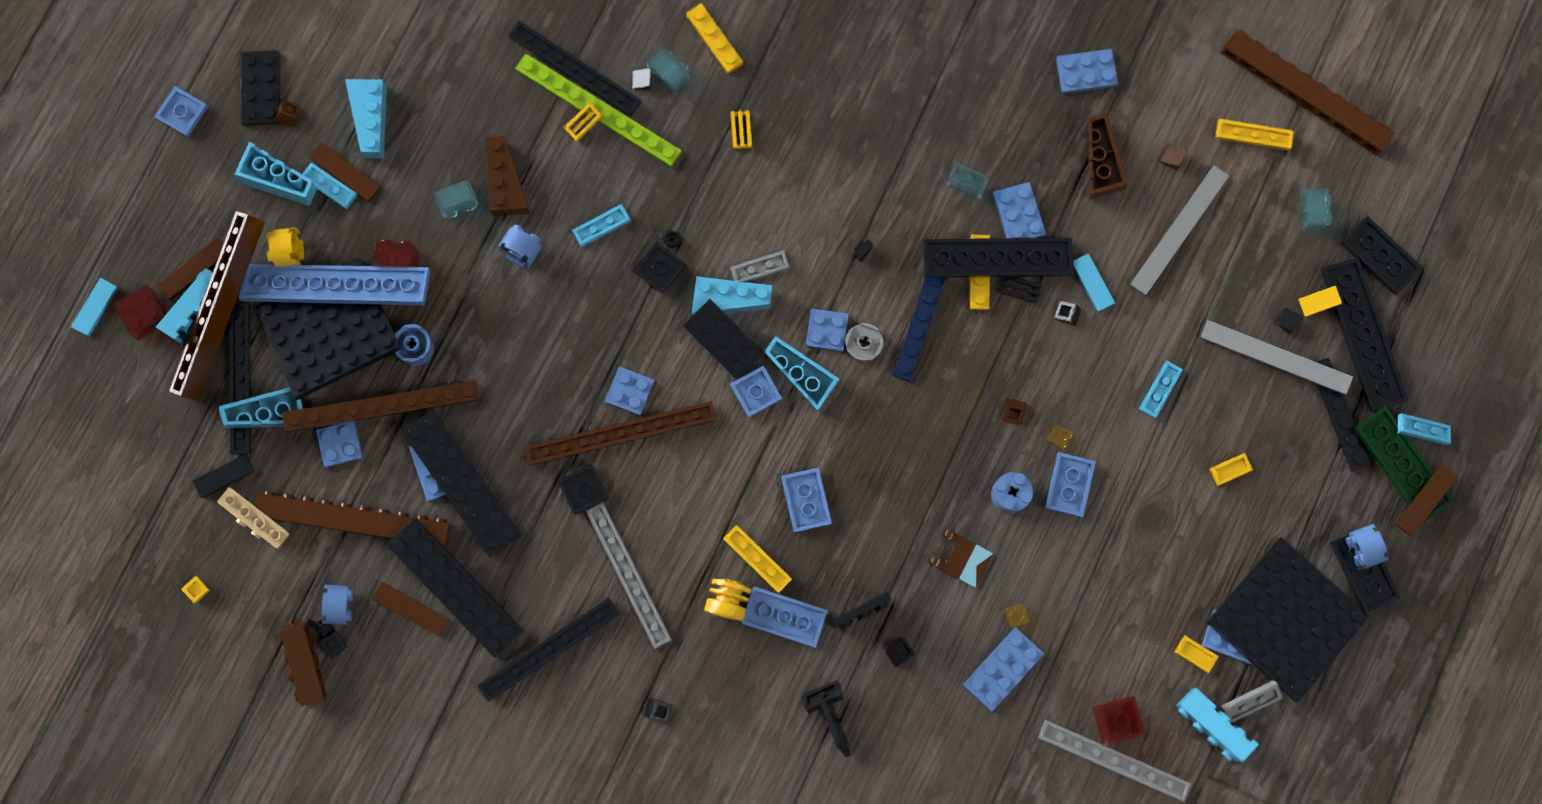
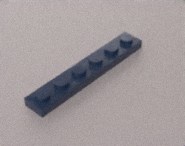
[892,278,946,382]

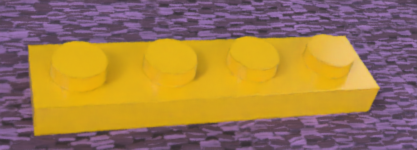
[686,3,743,74]
[1215,119,1294,151]
[970,235,990,311]
[723,525,792,593]

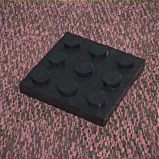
[832,592,891,630]

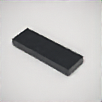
[193,454,255,498]

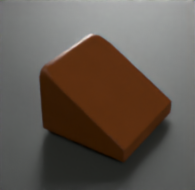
[276,99,300,127]
[1160,145,1187,170]
[1003,398,1026,424]

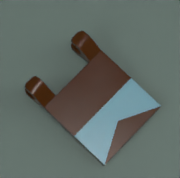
[930,530,993,588]

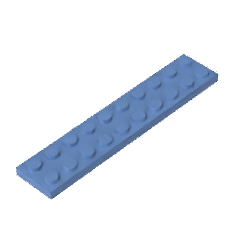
[239,264,431,305]

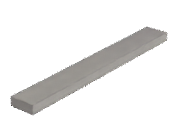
[1129,165,1229,296]
[1200,320,1353,395]
[585,502,672,649]
[1037,720,1192,802]

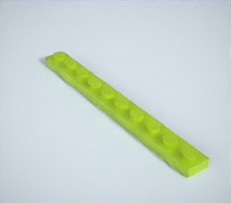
[515,53,682,168]

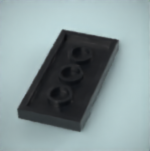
[241,50,280,126]
[1340,216,1423,295]
[683,298,764,379]
[1330,534,1401,614]

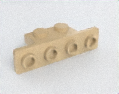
[218,487,290,549]

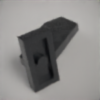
[802,680,851,757]

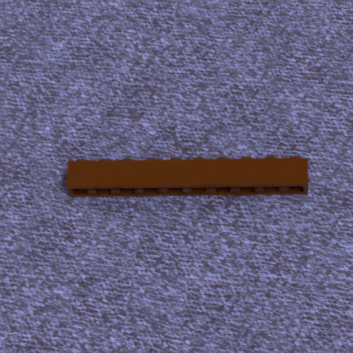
[1220,29,1394,156]
[169,211,265,401]
[255,491,452,548]

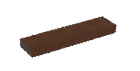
[310,143,381,202]
[157,238,224,301]
[1395,464,1458,537]
[372,582,449,637]

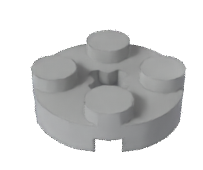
[845,323,884,362]

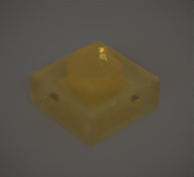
[1046,423,1073,450]
[1004,604,1029,628]

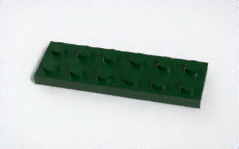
[1353,406,1454,523]

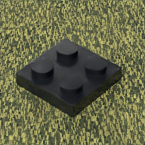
[633,241,686,294]
[558,463,609,516]

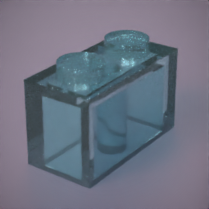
[648,48,691,94]
[946,162,990,200]
[433,179,479,218]
[1301,189,1333,230]

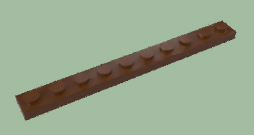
[282,381,479,433]
[525,401,717,466]

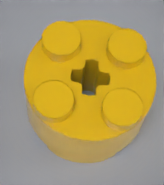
[266,227,304,267]

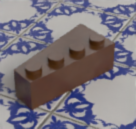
[1088,113,1128,199]
[486,136,530,216]
[279,618,327,707]

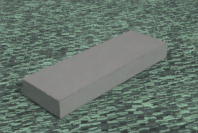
[730,250,790,282]
[1221,681,1283,723]

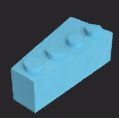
[345,79,387,159]
[235,141,317,206]
[156,268,213,347]
[692,276,772,315]
[765,336,840,412]
[219,388,303,428]
[1176,688,1259,762]

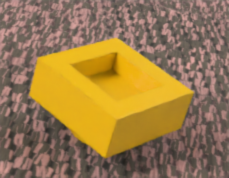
[181,576,210,604]

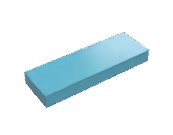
[302,163,358,210]
[572,204,631,248]
[1074,254,1115,313]
[71,278,119,337]
[1138,360,1183,419]
[1398,413,1451,446]

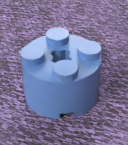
[497,224,542,268]
[395,324,434,366]
[991,472,1033,514]
[1346,524,1389,569]
[322,585,354,625]

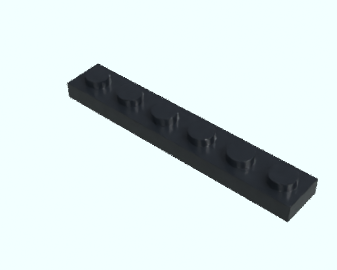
[1317,358,1371,472]

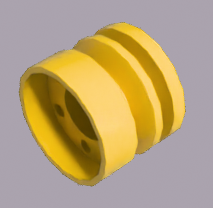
[704,579,752,622]

